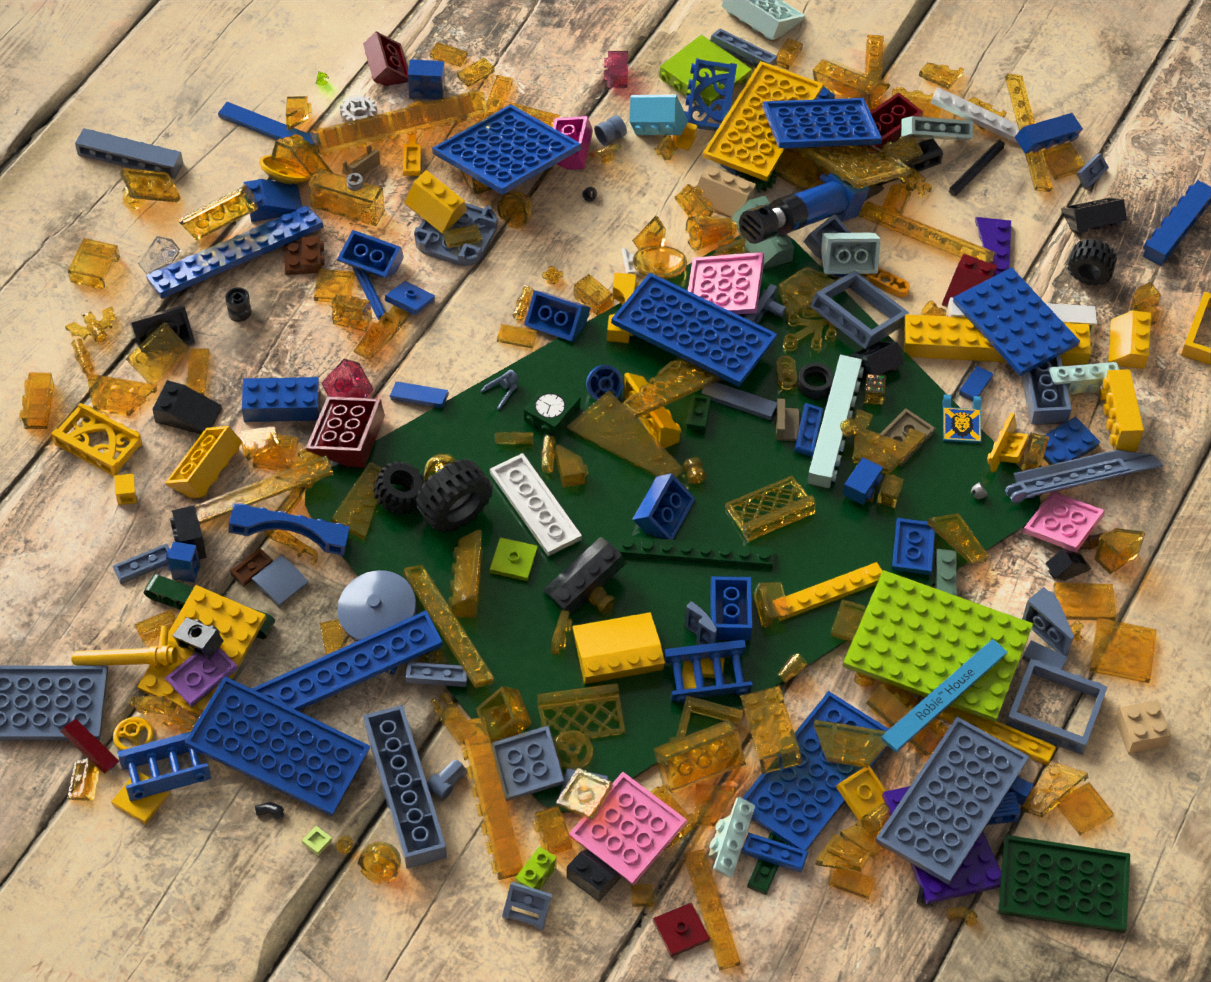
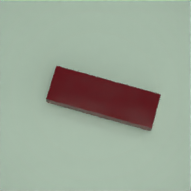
[60,719,119,774]

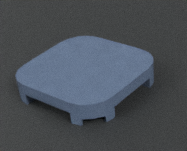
[414,203,498,266]

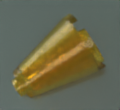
[685,215,737,251]

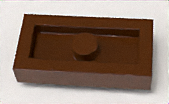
[230,548,273,587]

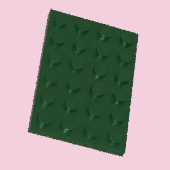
[997,835,1130,933]

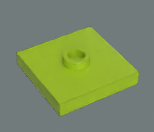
[490,538,538,581]

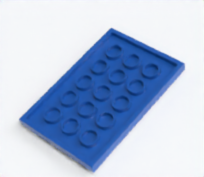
[762,98,882,149]
[953,267,1080,376]

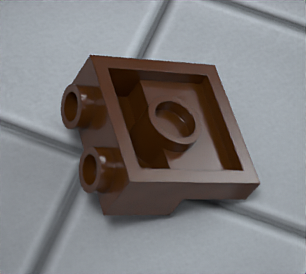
[284,236,325,275]

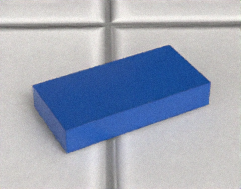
[959,366,993,401]

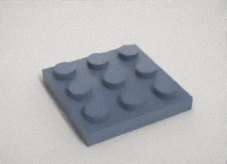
[490,726,565,802]

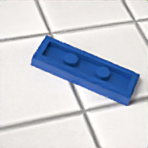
[390,381,449,408]
[794,403,823,457]
[742,832,808,873]

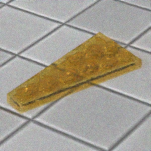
[567,390,684,477]

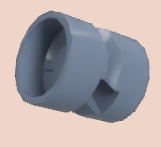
[594,115,627,146]

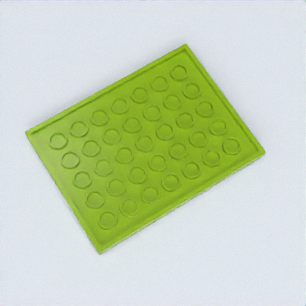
[842,570,1034,723]

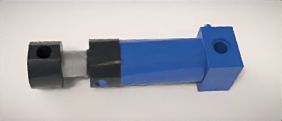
[739,168,870,244]

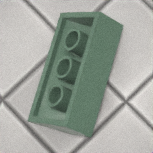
[731,196,794,270]

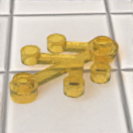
[783,305,837,351]

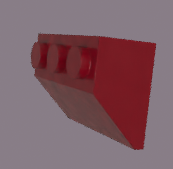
[363,31,408,86]

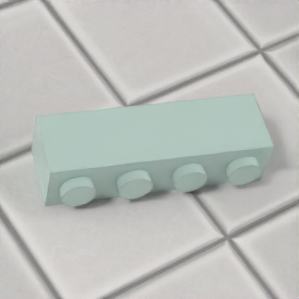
[901,116,973,141]

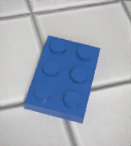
[1032,416,1100,465]
[892,518,935,575]

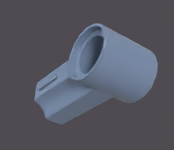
[427,760,467,800]

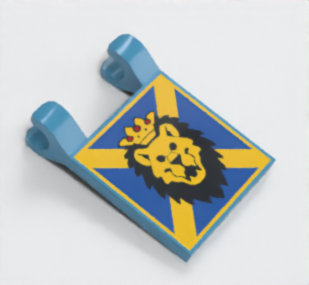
[942,395,981,443]

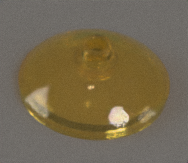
[633,245,687,280]

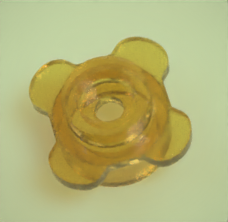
[542,266,563,284]

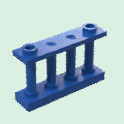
[664,640,752,703]
[117,731,211,801]

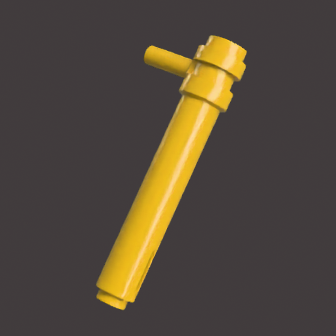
[71,626,178,666]

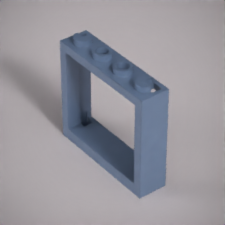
[810,271,909,349]
[1006,659,1107,755]

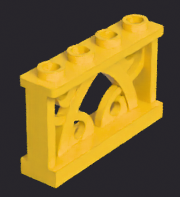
[51,403,143,476]

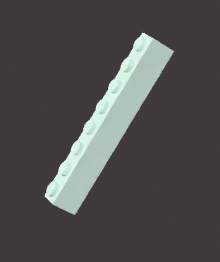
[807,355,864,488]

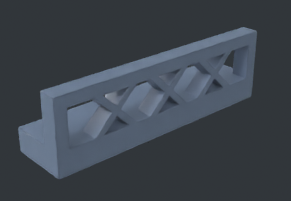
[710,29,778,68]

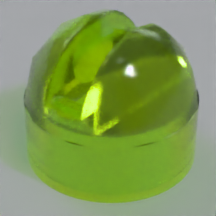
[316,71,329,86]

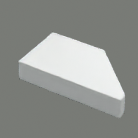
[622,248,645,277]

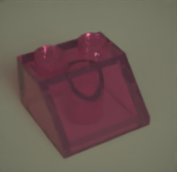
[321,358,374,398]

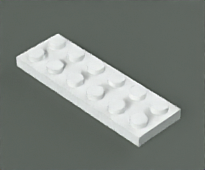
[490,453,582,556]

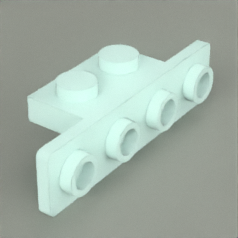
[1049,362,1119,394]
[708,797,755,878]

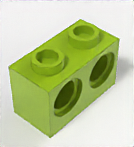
[515,847,557,890]

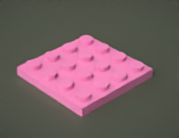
[688,252,765,315]
[569,772,687,886]

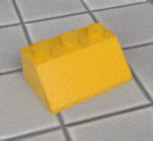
[404,170,467,235]
[1108,311,1151,369]

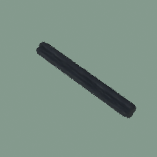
[949,140,1005,196]

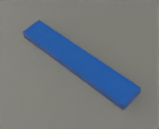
[218,102,317,152]

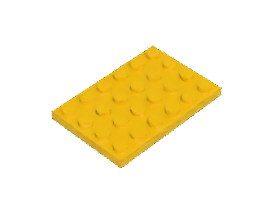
[138,585,267,716]

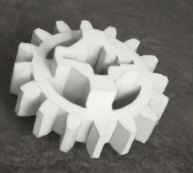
[340,94,377,127]

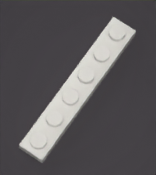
[930,87,1022,144]

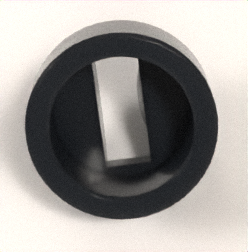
[582,187,598,202]

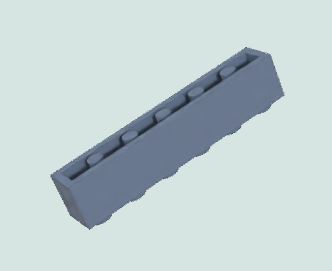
[75,128,183,179]

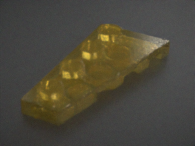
[331,462,382,540]

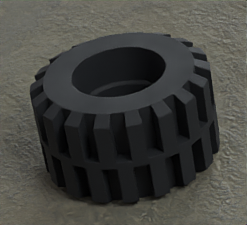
[1068,239,1117,286]
[373,461,425,515]

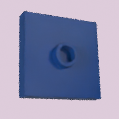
[385,281,435,315]

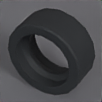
[798,363,834,399]

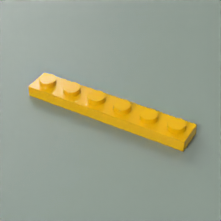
[771,562,882,621]

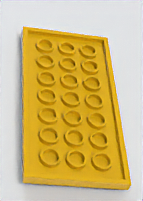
[703,61,823,181]

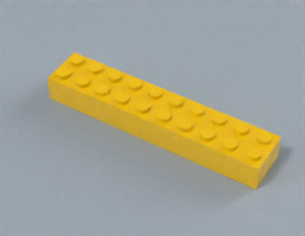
[903,314,1091,366]

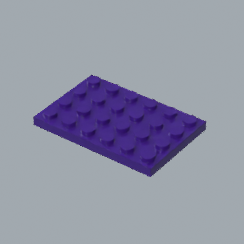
[882,786,1006,904]

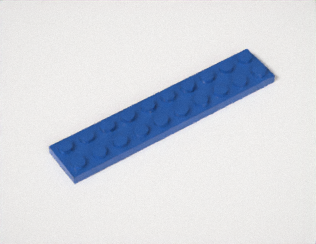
[146,206,324,299]
[251,610,443,711]

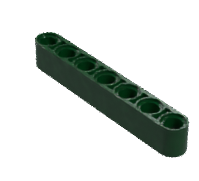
[143,575,275,639]

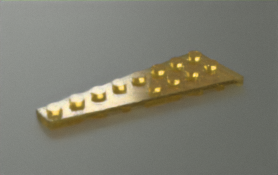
[620,356,722,420]

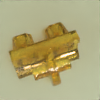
[712,234,747,256]

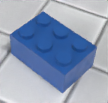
[710,576,752,640]

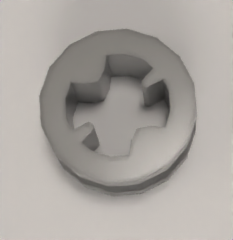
[346,173,363,191]

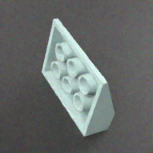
[721,0,806,40]

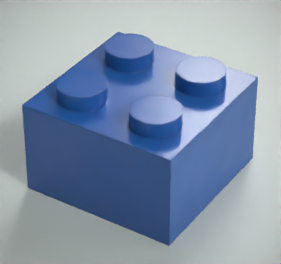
[408,59,445,100]

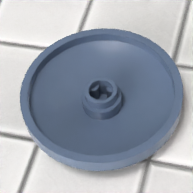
[338,570,417,641]

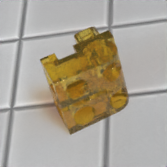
[332,293,372,332]

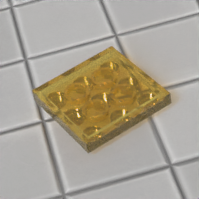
[1089,618,1157,683]

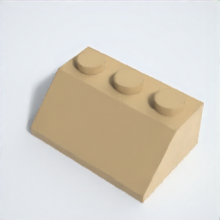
[692,165,756,218]

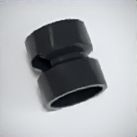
[225,287,252,322]

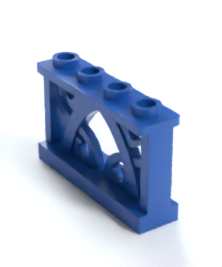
[684,58,737,131]

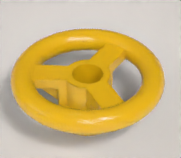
[113,717,154,751]

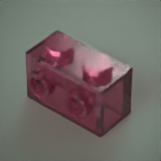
[604,51,628,88]

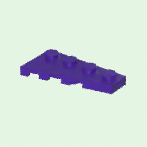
[975,217,1011,276]

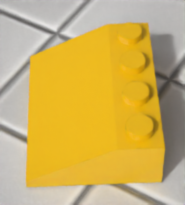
[572,612,665,684]

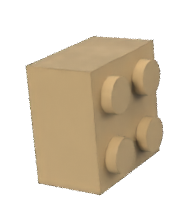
[1115,700,1171,754]

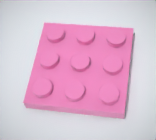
[1024,492,1104,553]

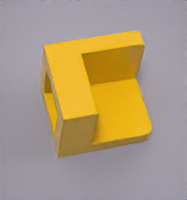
[673,123,697,151]
[114,474,137,505]

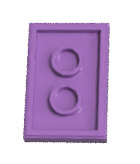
[165,647,239,708]

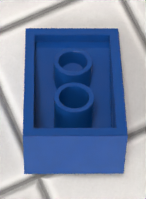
[243,179,303,222]

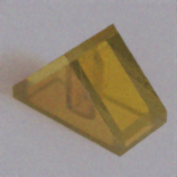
[632,215,666,253]

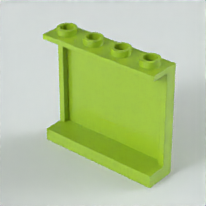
[659,34,752,108]

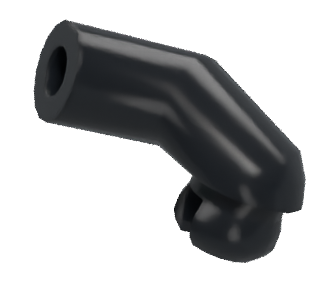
[255,802,284,820]

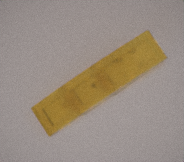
[354,305,411,360]

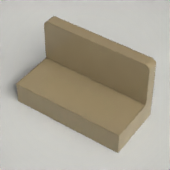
[776,399,799,441]

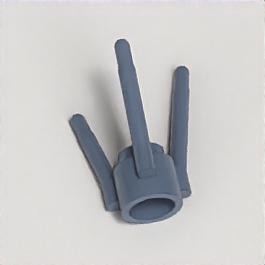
[481,370,519,410]

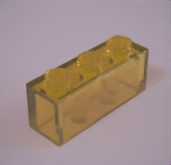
[19,372,54,429]

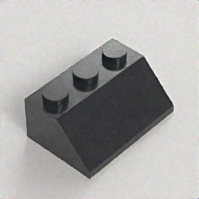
[1061,197,1127,233]
[129,306,195,358]

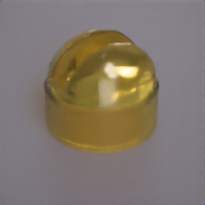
[335,835,353,854]

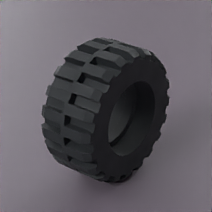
[417,459,493,532]

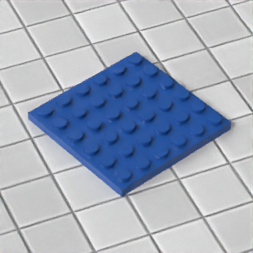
[432,104,581,195]

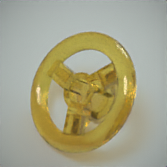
[588,143,622,163]
[554,730,593,770]

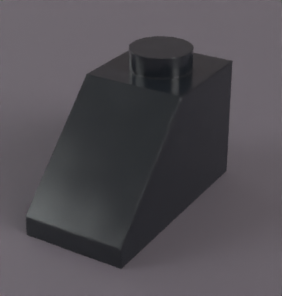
[1045,549,1091,581]

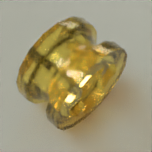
[840,418,859,437]

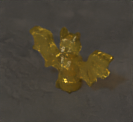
[65,306,116,344]

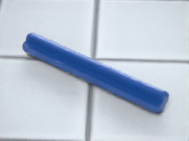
[353,267,387,321]

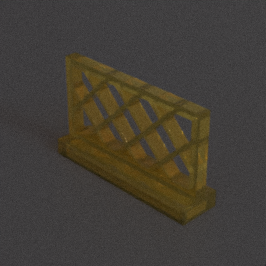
[725,476,815,541]
[537,683,625,743]

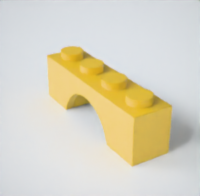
[607,273,639,343]

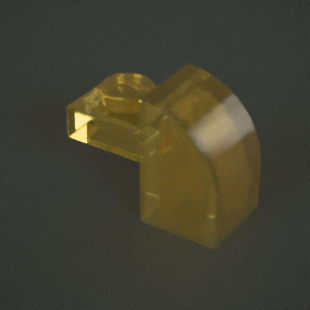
[1131,282,1161,326]

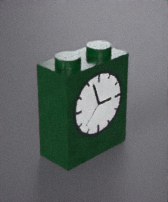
[524,380,581,438]

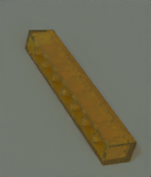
[457,717,523,880]

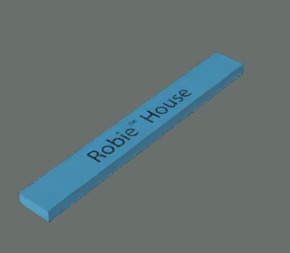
[881,639,1008,753]

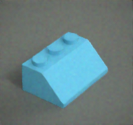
[630,95,688,135]

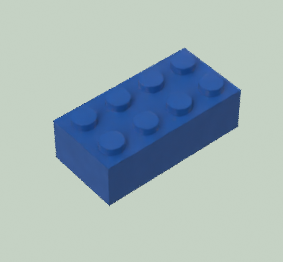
[242,377,320,422]

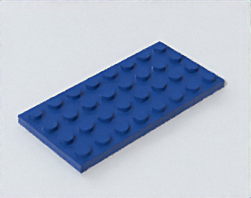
[611,273,777,387]
[185,676,370,817]
[742,691,889,851]

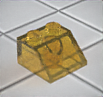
[1094,528,1145,575]
[476,686,532,743]

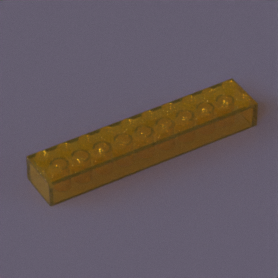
[310,90,488,156]

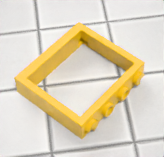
[1181,292,1211,365]

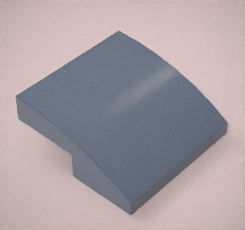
[251,555,309,607]
[685,601,717,645]

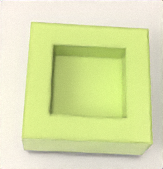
[302,826,332,856]

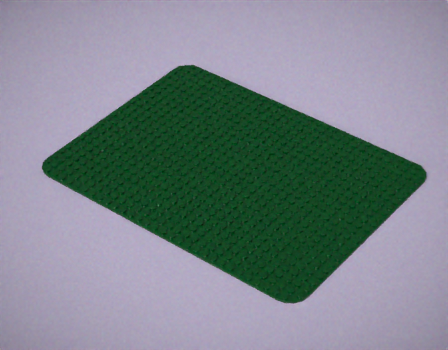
[305,235,1041,813]

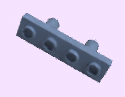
[744,284,786,324]

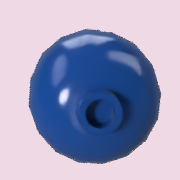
[586,365,624,402]

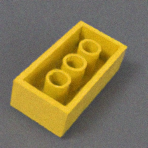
[1099,369,1144,452]

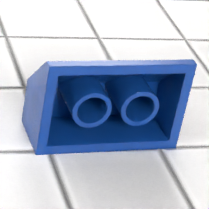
[337,230,404,278]
[524,290,591,341]
[632,473,696,540]

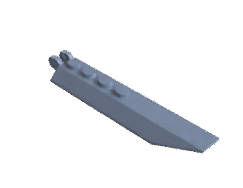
[1005,450,1163,503]

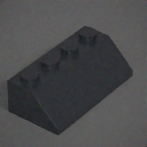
[543,537,627,617]

